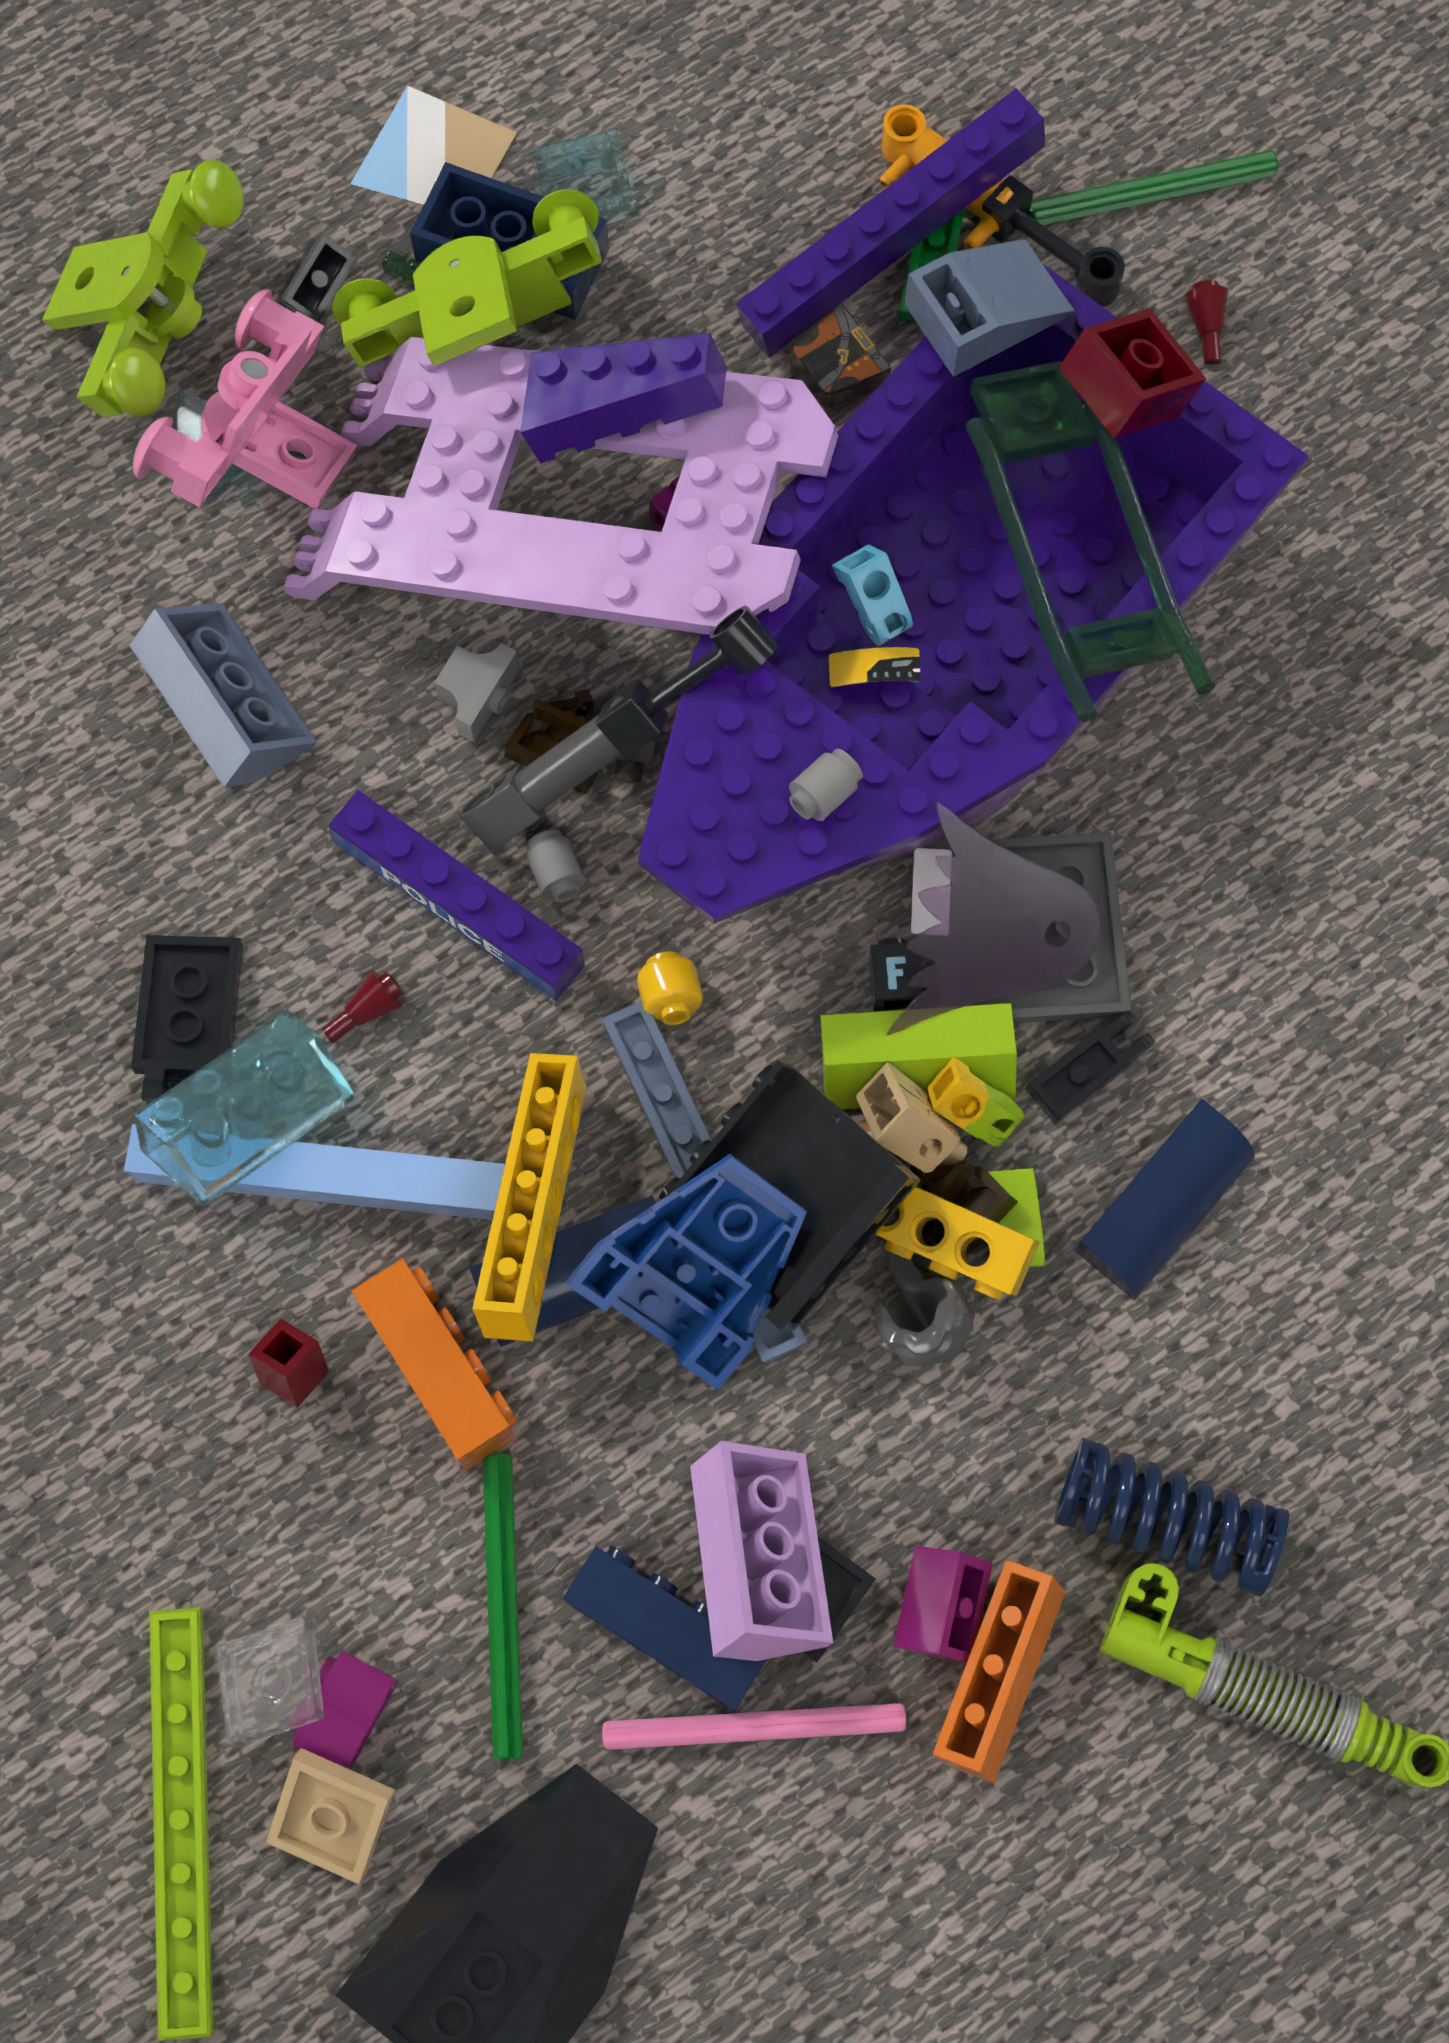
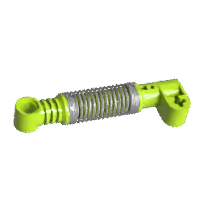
[1099,1563,1449,1788]

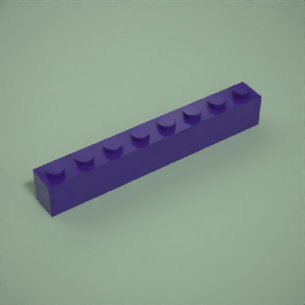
[736,88,1045,358]

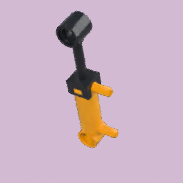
[879,104,1125,307]

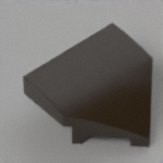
[504,689,600,794]
[910,1160,1018,1256]

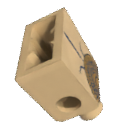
[856,1062,967,1173]

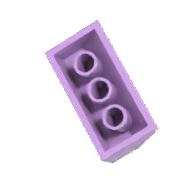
[690,1441,833,1661]

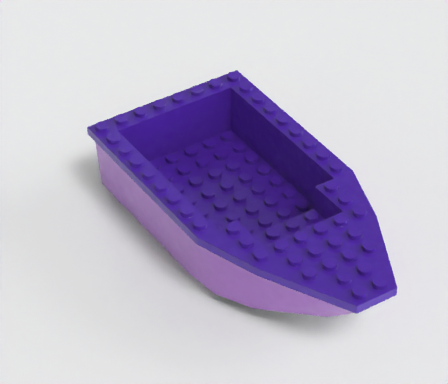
[638,264,1309,924]

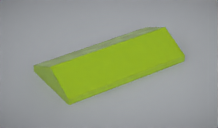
[820,1003,1017,1109]

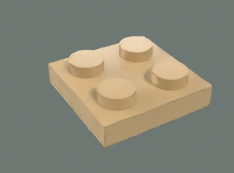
[266,1748,395,1884]

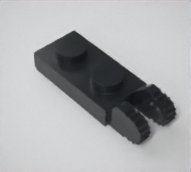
[1025,1012,1155,1125]

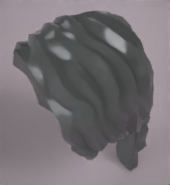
[874,1240,975,1366]

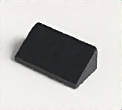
[274,232,358,323]

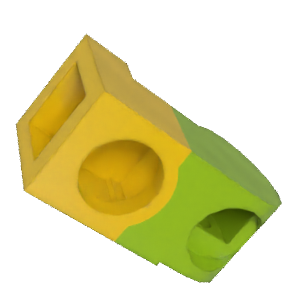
[927,1056,1024,1147]

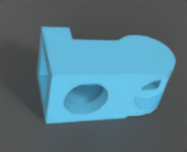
[832,544,913,646]

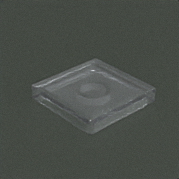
[217,1615,324,1748]

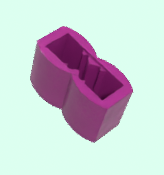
[289,1651,399,1770]

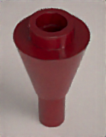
[1184,280,1228,365]
[321,970,404,1043]

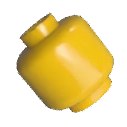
[637,951,703,1025]

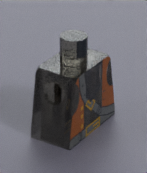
[788,305,891,414]

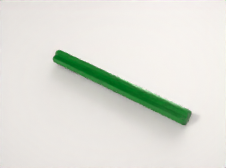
[1028,150,1278,225]
[483,1453,523,1761]

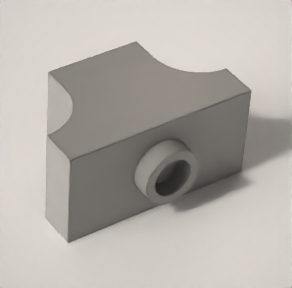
[434,643,520,743]

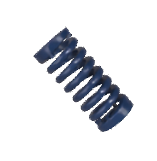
[1054,1437,1289,1597]

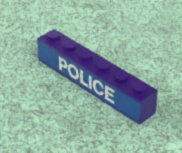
[329,790,585,1001]

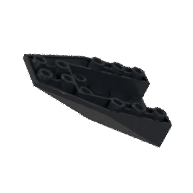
[335,1764,658,2043]

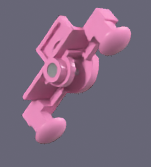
[133,289,358,510]

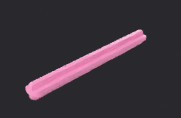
[602,1703,906,1750]

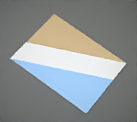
[351,86,517,205]

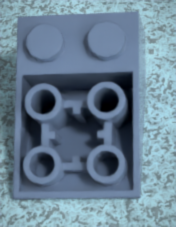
[905,239,1074,377]

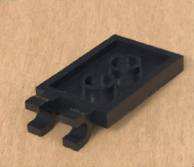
[131,935,243,1112]

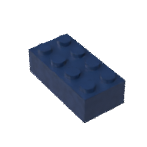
[410,162,609,320]

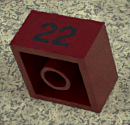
[1059,308,1206,439]

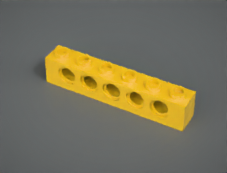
[472,1053,587,1342]
[875,1187,1040,1300]

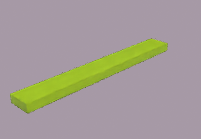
[149,1608,213,2041]

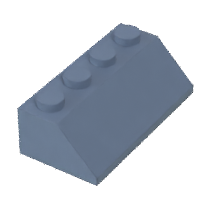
[129,603,317,787]

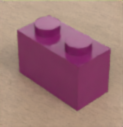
[894,1546,993,1664]

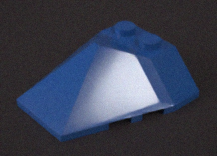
[566,1154,807,1390]

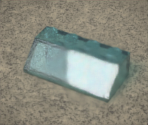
[134,1009,354,1207]

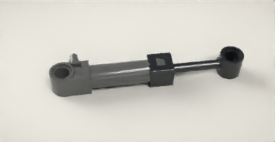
[459,606,778,851]

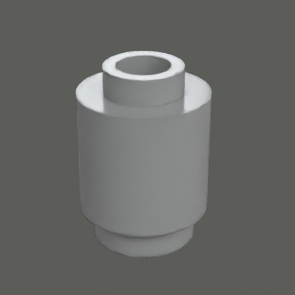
[789,749,863,821]
[526,829,586,902]

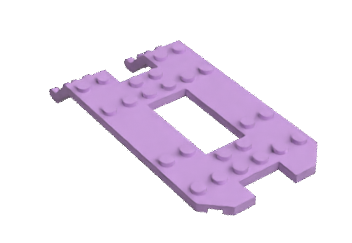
[283,337,838,635]

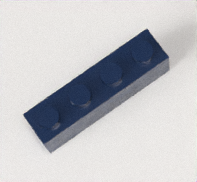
[563,1545,767,1712]

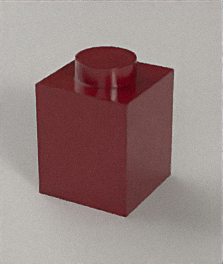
[248,1318,329,1408]

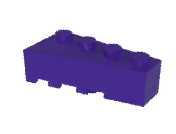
[520,333,727,464]

